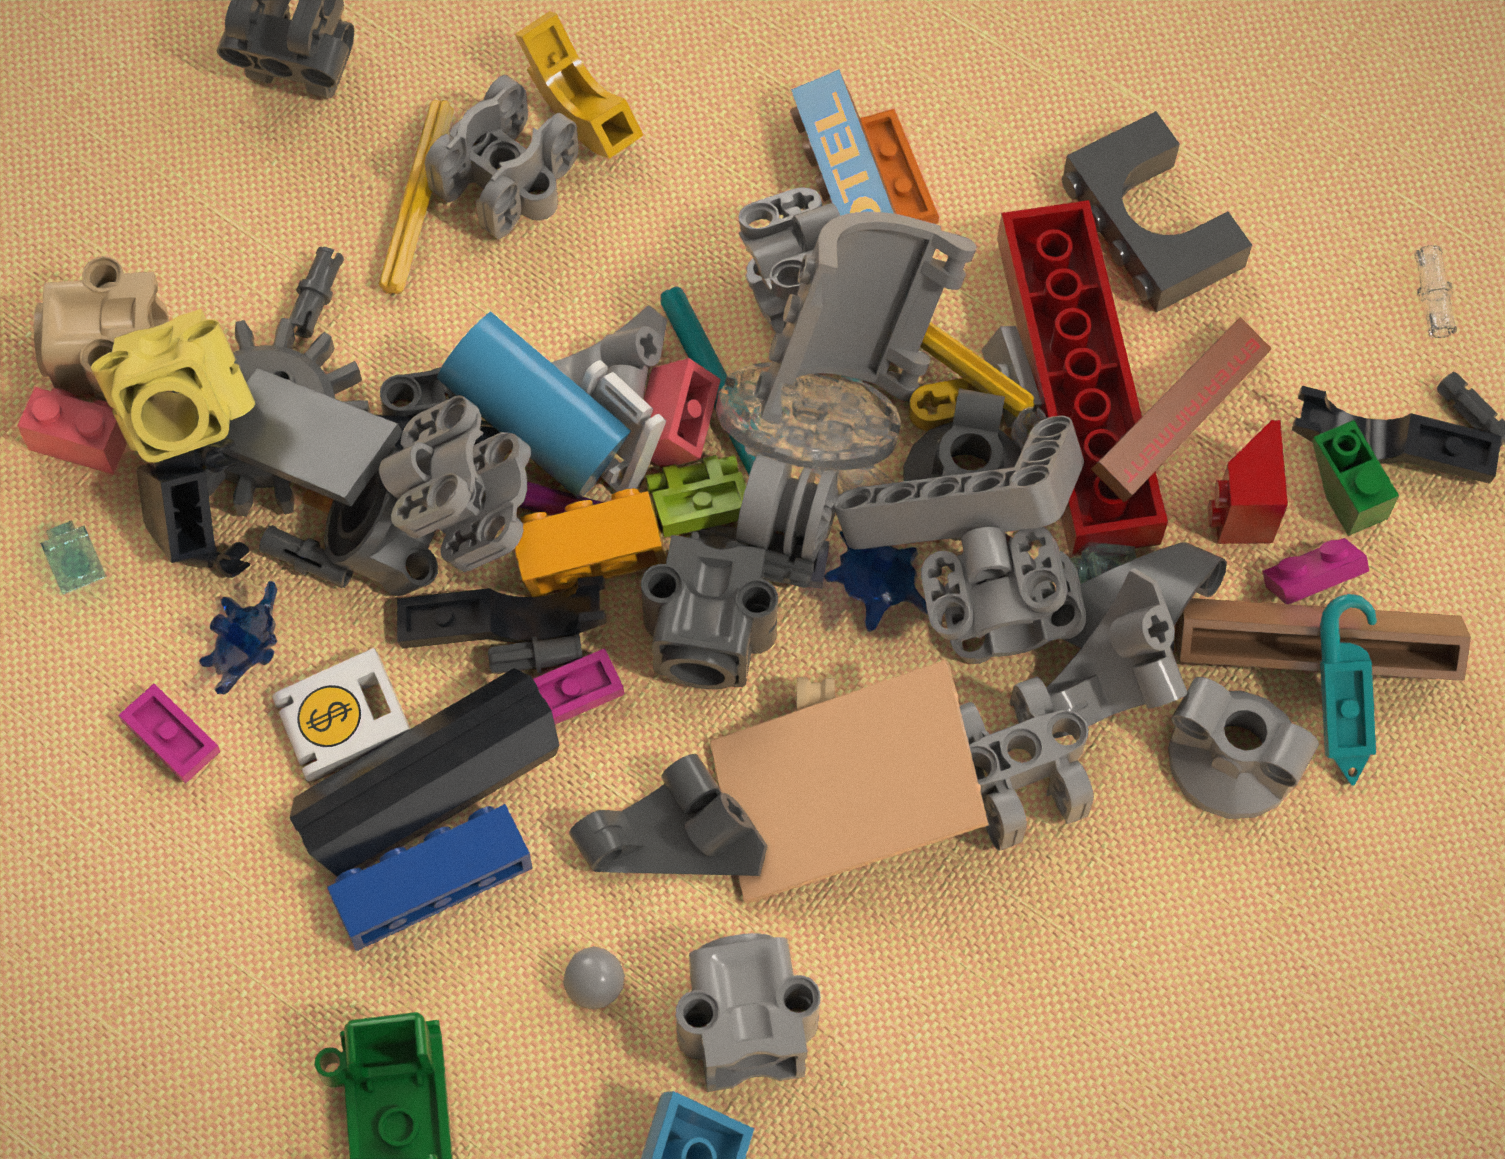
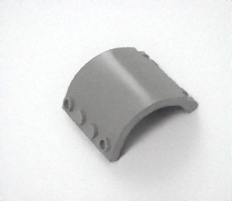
[755,212,977,423]

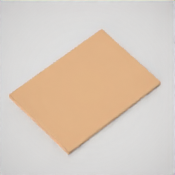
[710,660,989,903]

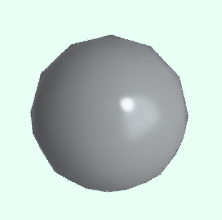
[563,946,625,1010]

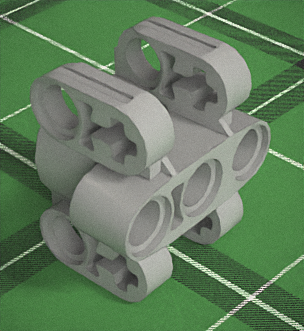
[425,75,579,239]
[738,187,840,334]
[379,395,531,572]
[921,527,1086,664]
[960,676,1094,851]

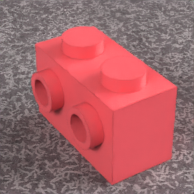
[644,358,721,468]
[17,387,127,475]

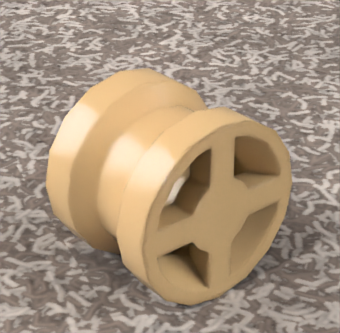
[796,677,835,711]

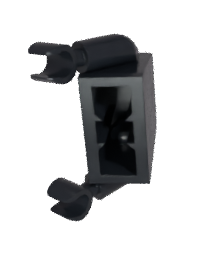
[136,438,250,578]

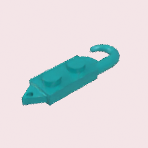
[1320,594,1377,786]

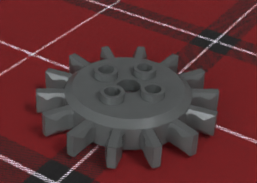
[172,318,371,517]

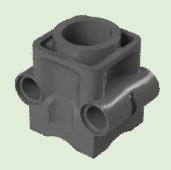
[641,535,778,689]

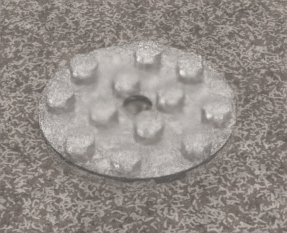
[716,362,901,475]

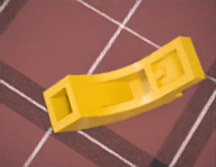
[514,11,644,159]

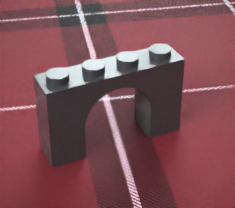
[1062,111,1252,313]

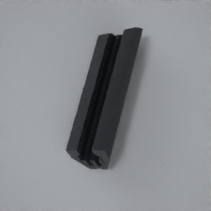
[290,668,560,877]

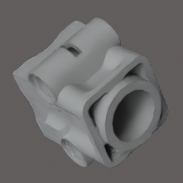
[676,933,821,1092]

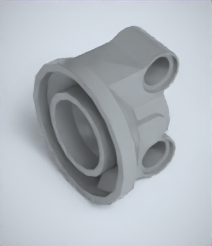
[1168,677,1319,819]

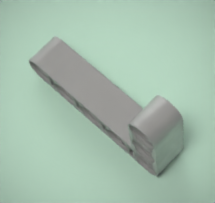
[833,416,1084,549]

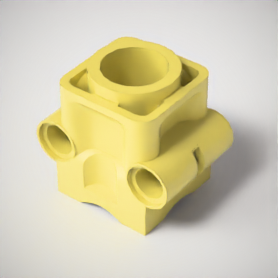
[91,308,255,463]

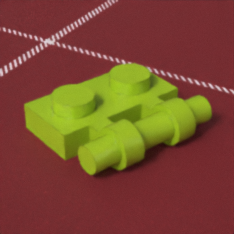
[645,455,746,538]

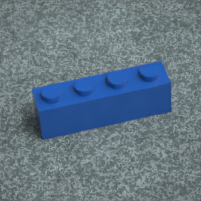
[327,804,533,952]

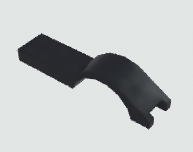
[1292,385,1502,484]
[397,575,607,649]

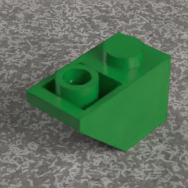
[1312,420,1399,536]

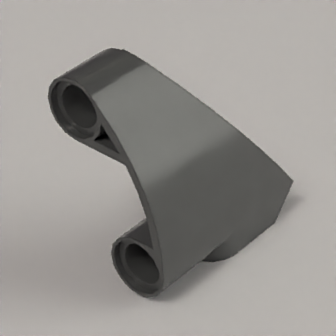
[569,753,768,876]

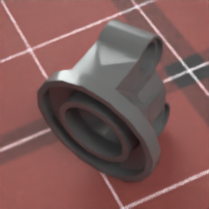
[903,388,1022,541]
[324,447,438,596]

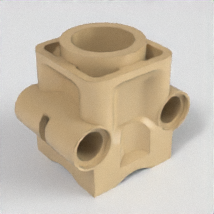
[34,256,169,402]

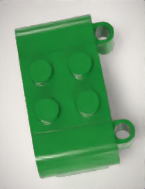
[315,1012,453,1159]

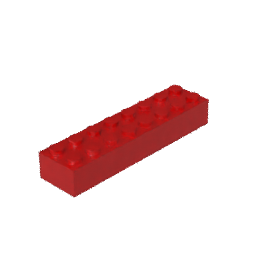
[997,200,1168,559]

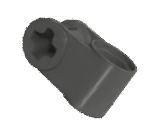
[380,367,461,419]

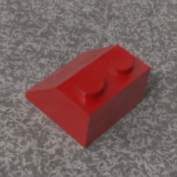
[1208,420,1288,544]

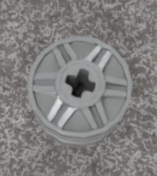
[736,448,839,562]

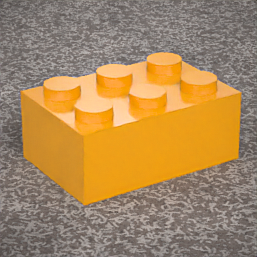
[515,488,667,597]

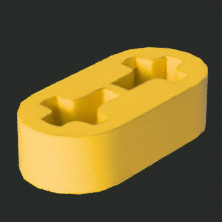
[909,378,981,431]

